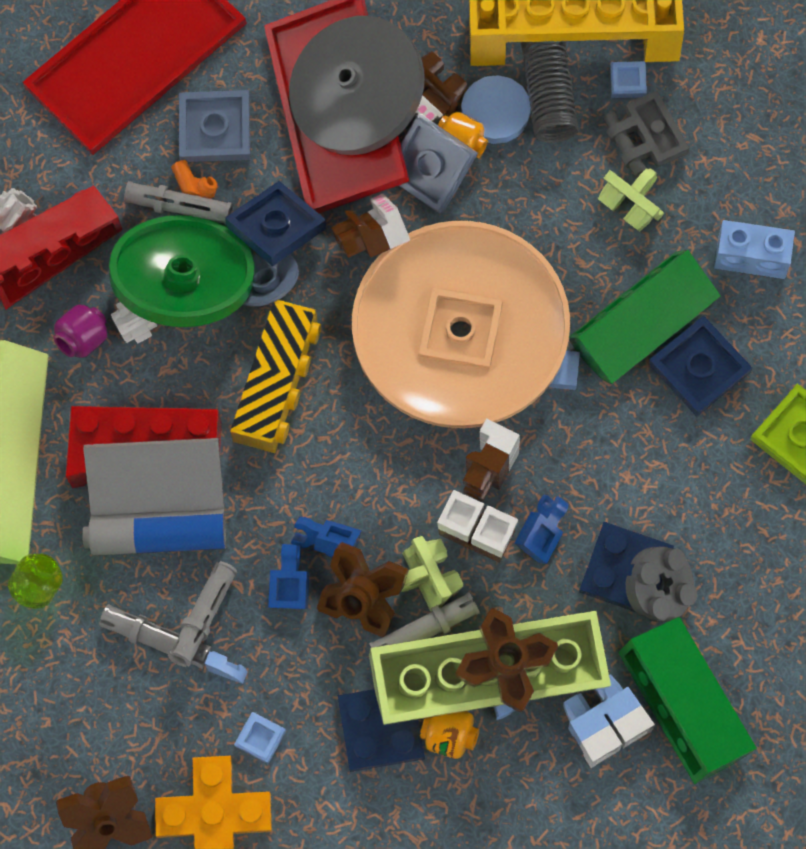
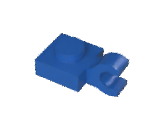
[514,494,569,564]
[291,517,362,558]
[268,544,309,609]

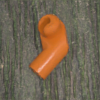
[171,160,218,199]

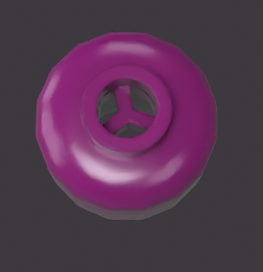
[53,304,107,358]

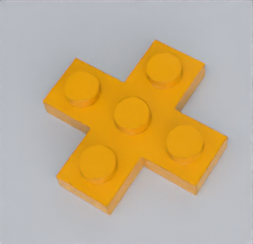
[155,755,272,849]

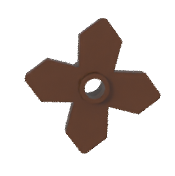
[317,542,409,637]
[455,608,558,712]
[56,776,152,849]

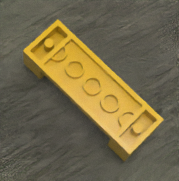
[469,0,684,66]

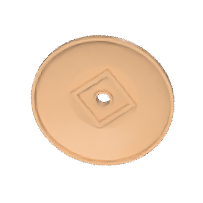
[352,221,570,428]

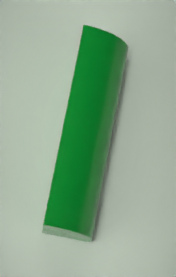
[569,250,721,384]
[618,617,757,785]

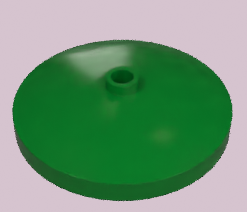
[109,215,254,327]

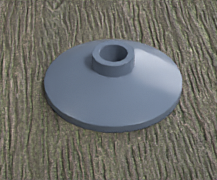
[243,254,299,306]

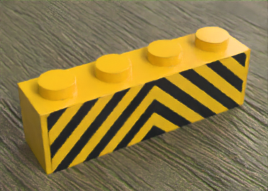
[230,300,322,453]

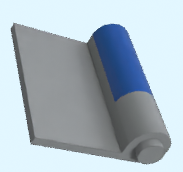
[83,438,226,556]

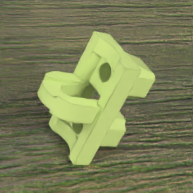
[598,168,664,232]
[401,536,463,612]

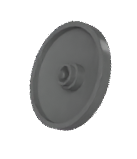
[289,16,425,155]

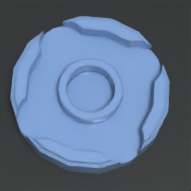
[461,75,531,144]

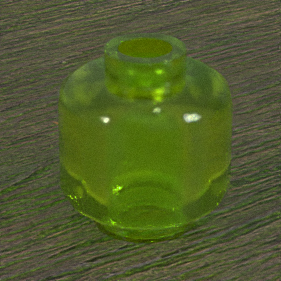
[8,554,63,609]

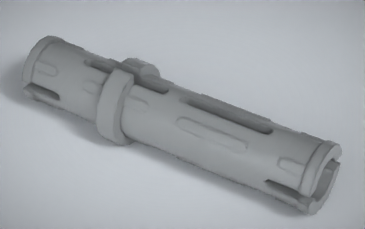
[124,181,233,224]
[168,561,237,667]
[369,592,480,648]
[99,604,212,669]

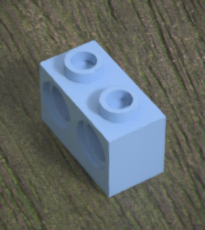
[714,220,795,279]

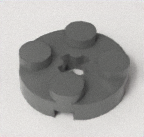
[625,546,697,622]

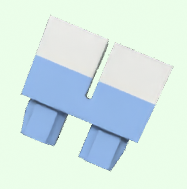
[563,674,655,768]

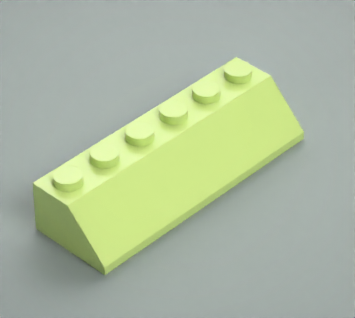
[0,340,49,564]
[369,611,611,725]

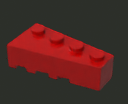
[0,185,123,309]
[66,406,222,489]

